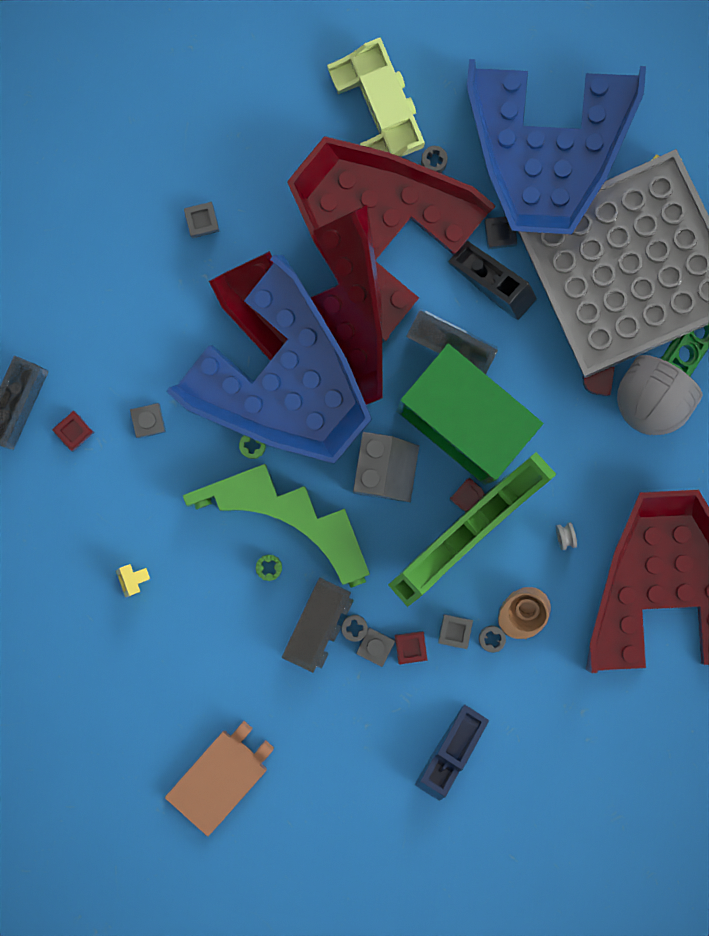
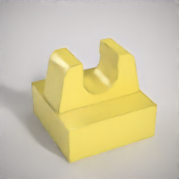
[116,564,150,598]

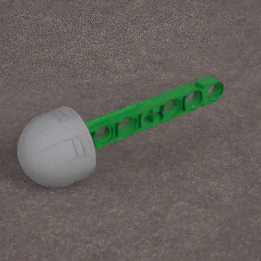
[617,325,709,435]

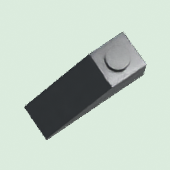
[448,240,537,320]

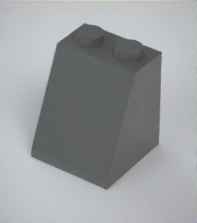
[353,432,419,502]

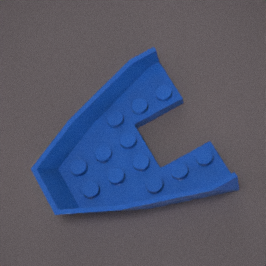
[467,59,646,235]
[166,255,372,464]

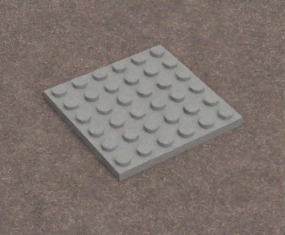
[518,149,709,378]

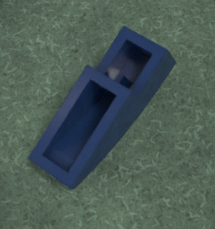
[415,705,489,801]

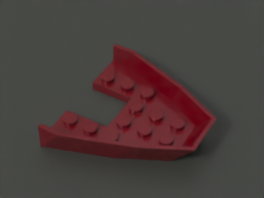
[287,136,496,343]
[209,205,383,405]
[586,489,709,673]

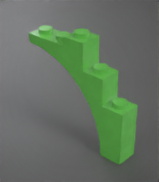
[388,452,556,607]

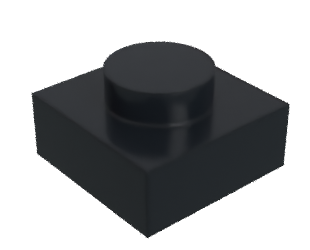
[484,216,517,250]

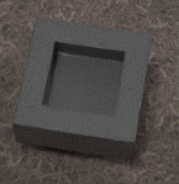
[184,201,220,239]
[130,403,166,438]
[438,614,473,649]
[356,627,395,667]

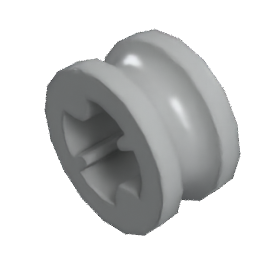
[556,522,577,550]

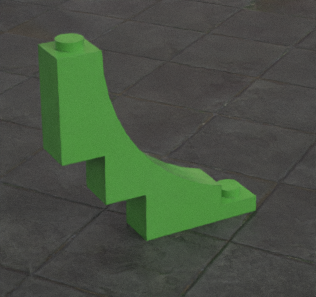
[183,464,370,588]

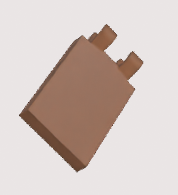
[165,721,274,837]

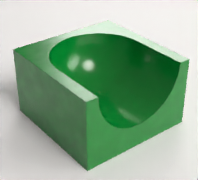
[396,343,544,485]

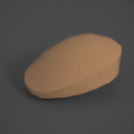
[498,587,551,639]

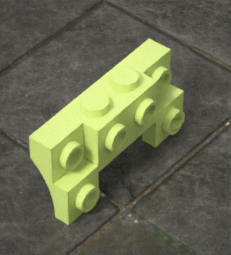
[327,37,425,157]

